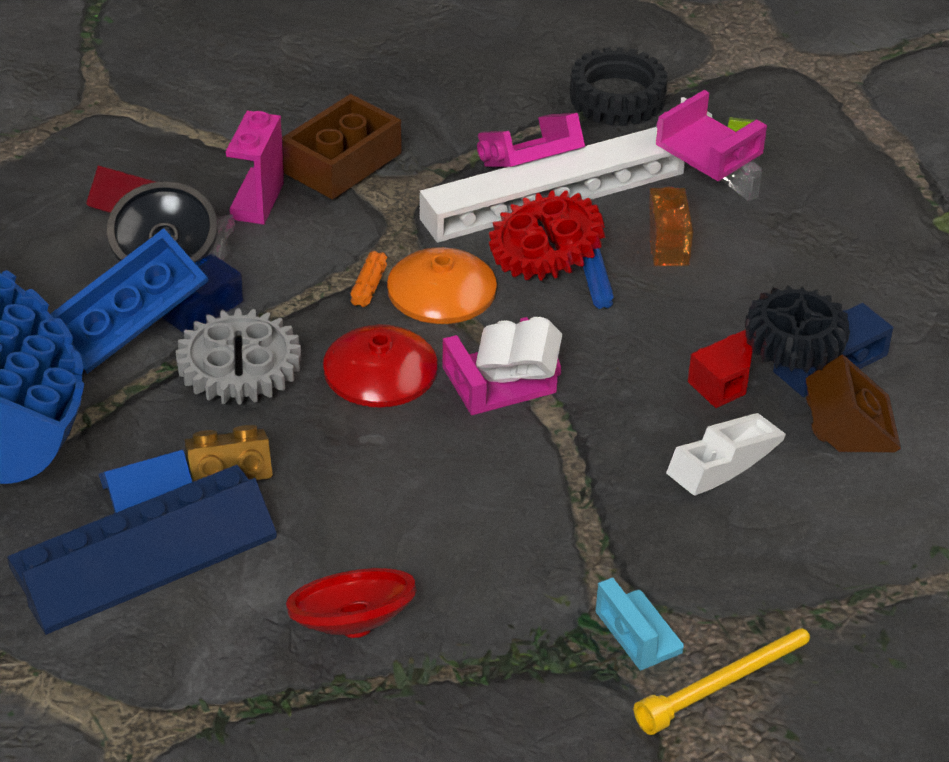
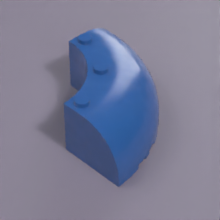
[0,270,84,484]

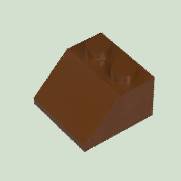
[805,354,901,452]

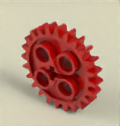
[489,190,605,281]

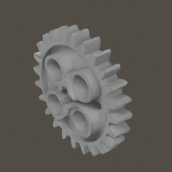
[176,308,301,405]

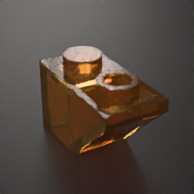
[649,187,693,266]

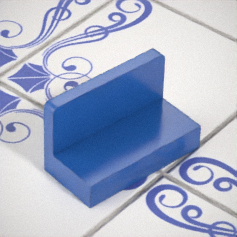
[99,450,192,513]

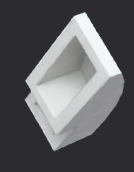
[666,413,786,496]

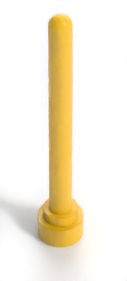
[634,628,810,735]

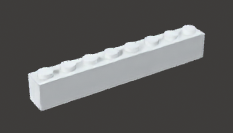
[420,127,685,243]

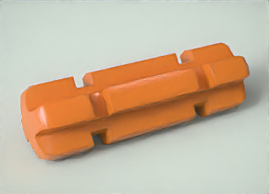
[350,251,387,307]

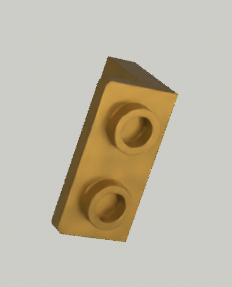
[184,425,273,482]

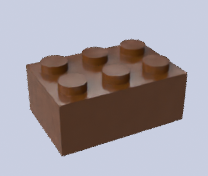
[282,94,401,200]

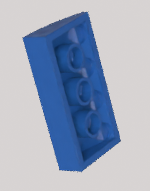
[51,228,209,374]

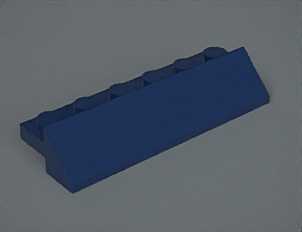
[7,465,277,635]

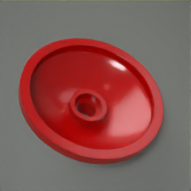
[323,324,438,407]
[286,568,417,638]

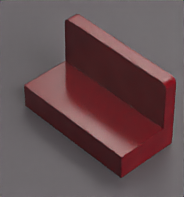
[86,165,155,213]

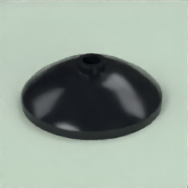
[107,181,218,265]

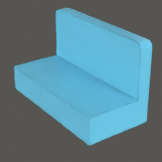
[596,578,684,671]

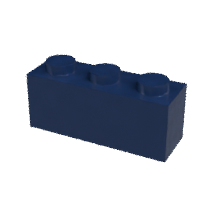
[773,303,894,397]

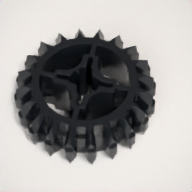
[744,285,850,373]

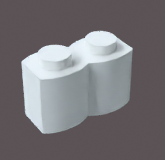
[476,317,562,383]

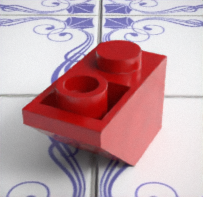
[688,329,752,408]

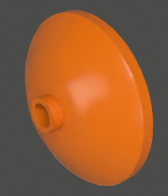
[387,247,497,324]

